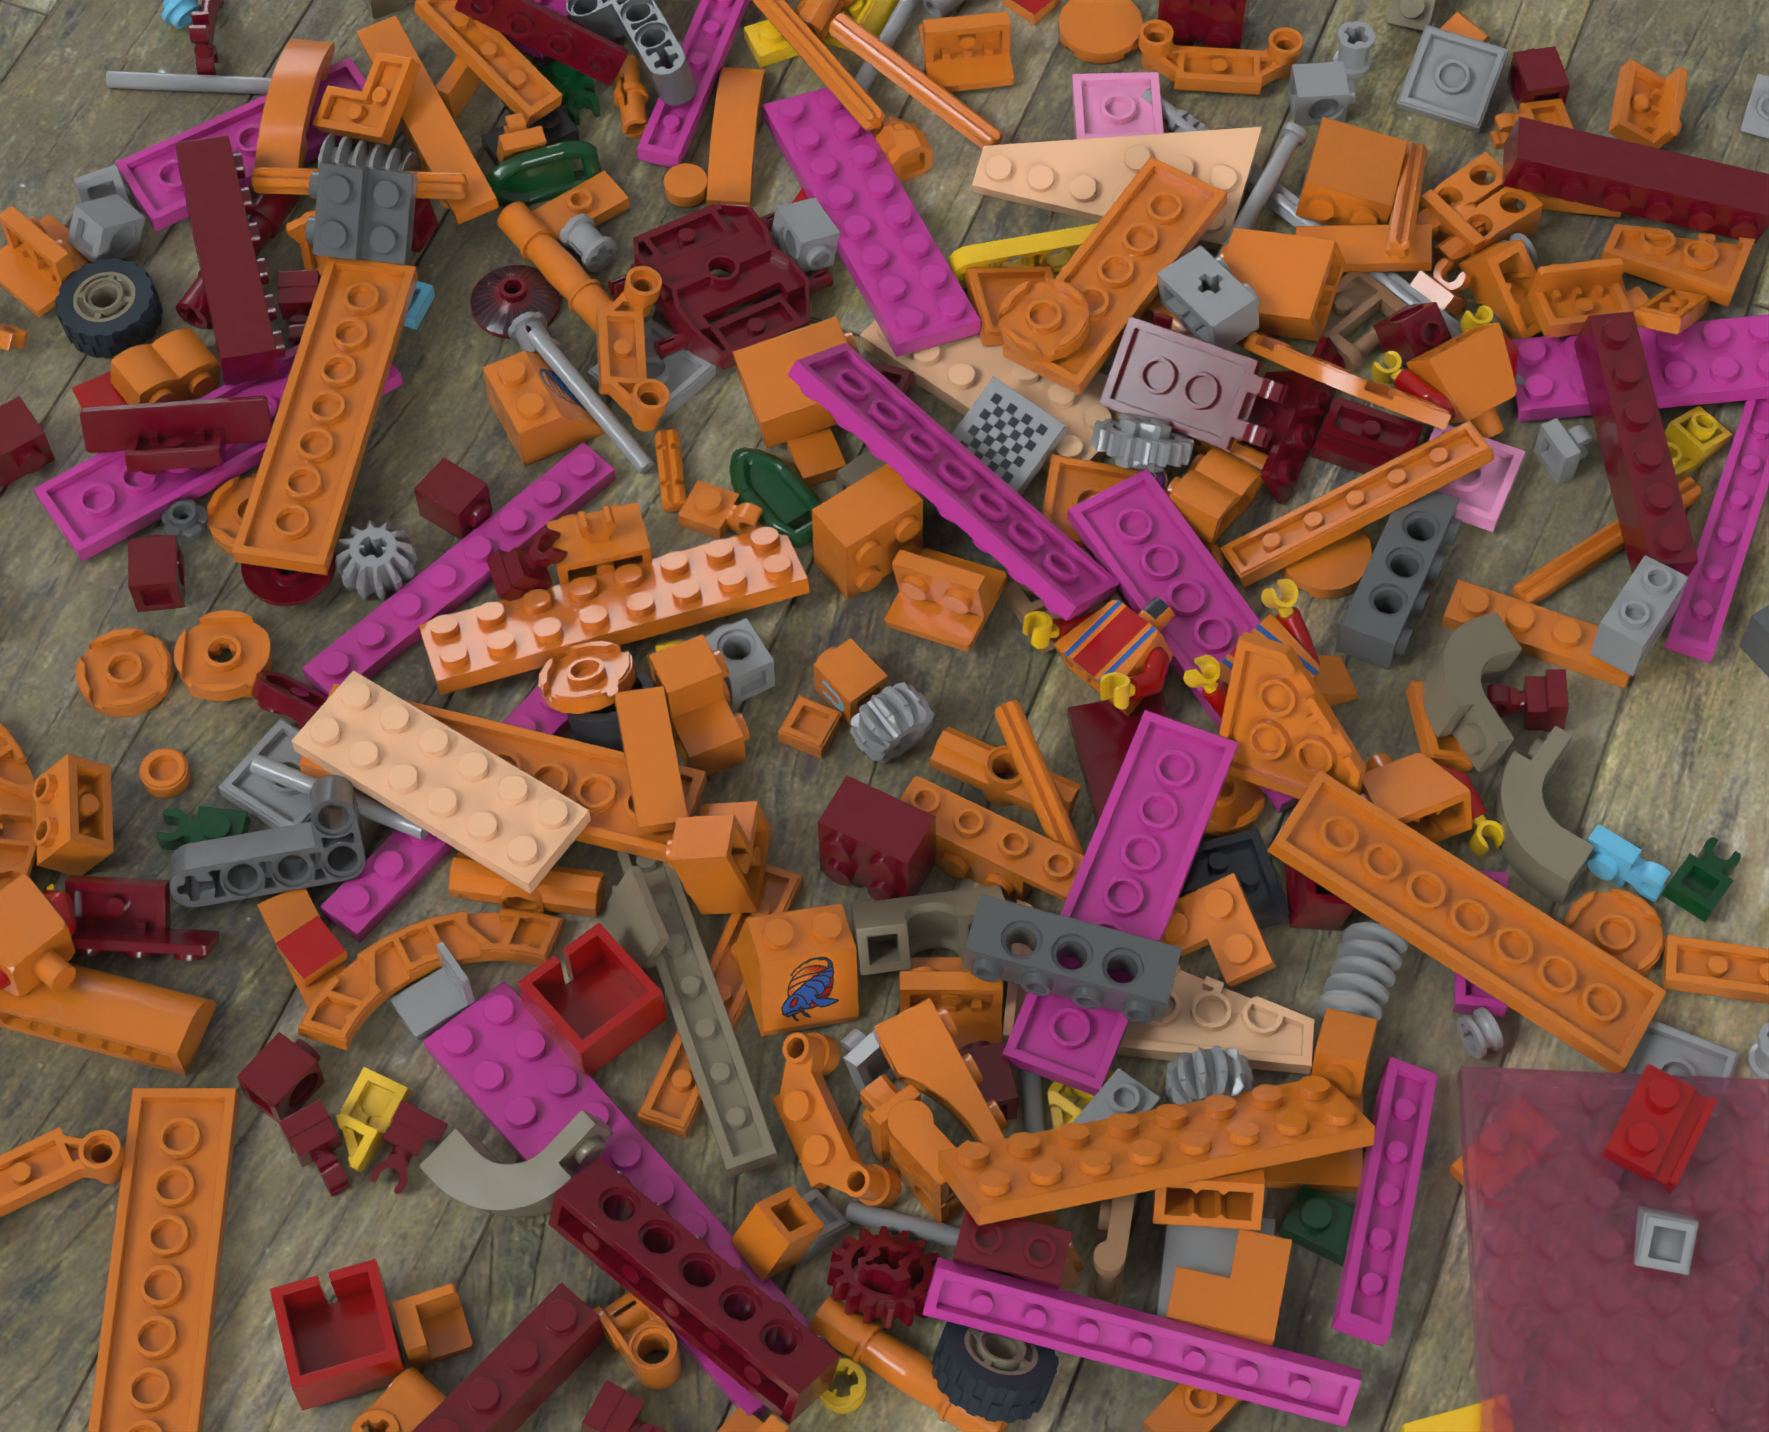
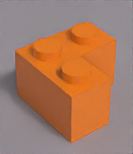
[649,634,750,776]
[666,801,772,915]

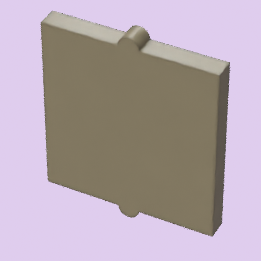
[599,865,669,973]

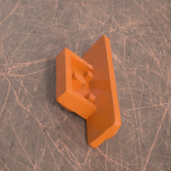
[900,776,1084,902]

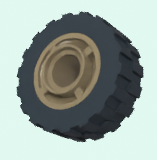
[55,258,163,359]
[931,1321,1059,1423]

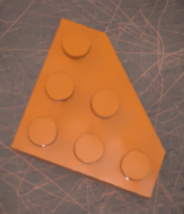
[1218,631,1367,799]

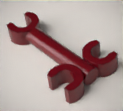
[189,0,224,75]

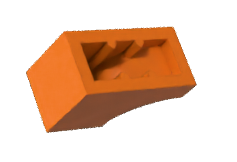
[1459,239,1542,339]

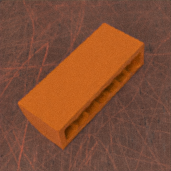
[0,963,217,1076]

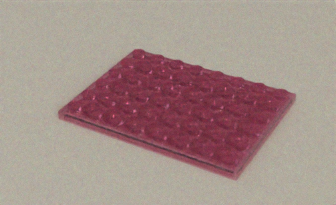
[1457,1066,1769,1432]

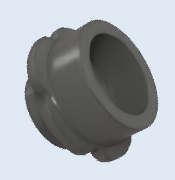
[161,499,208,543]

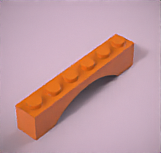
[874,998,1084,1292]

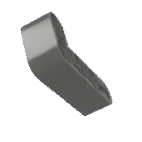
[566,0,697,105]
[170,775,365,907]

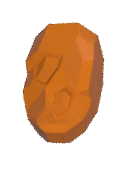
[872,116,933,182]

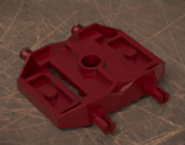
[608,202,833,370]

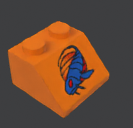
[482,350,605,466]
[734,903,859,1036]

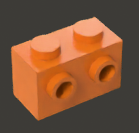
[32,753,114,876]

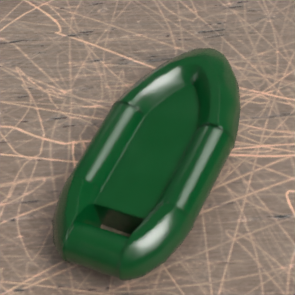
[485,140,602,207]
[729,447,823,548]

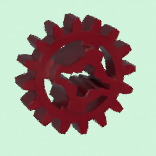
[827,1226,940,1328]

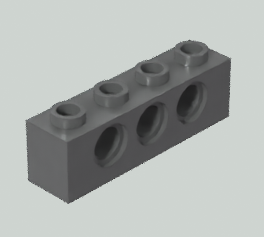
[1335,490,1462,670]
[961,894,1182,1023]

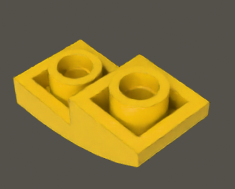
[1665,406,1733,481]

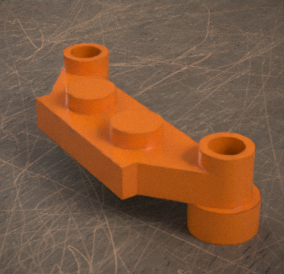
[1138,19,1303,95]
[596,266,670,431]
[772,1032,901,1208]
[0,1127,125,1217]

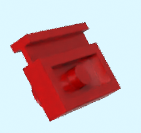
[1601,1063,1718,1193]

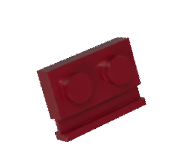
[1312,396,1423,474]

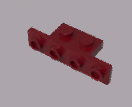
[455,0,628,86]
[1241,337,1345,503]
[79,395,272,475]
[65,875,219,961]

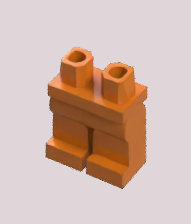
[1416,151,1544,272]
[860,1074,970,1224]

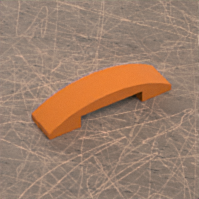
[255,39,335,168]
[706,67,766,206]

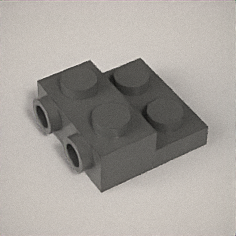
[305,162,418,265]

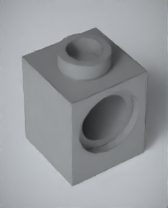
[1288,61,1355,126]
[67,194,145,263]
[771,197,840,273]
[705,618,775,705]

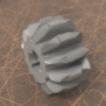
[335,519,417,601]
[850,682,934,764]
[1165,1045,1254,1105]

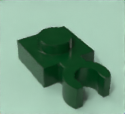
[537,60,601,126]
[156,806,251,850]
[1662,837,1741,922]

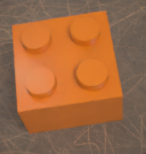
[812,463,923,600]

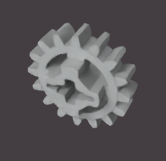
[1090,413,1194,473]

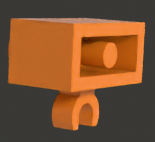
[546,502,652,584]

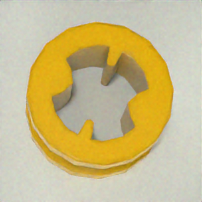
[820,1358,866,1414]

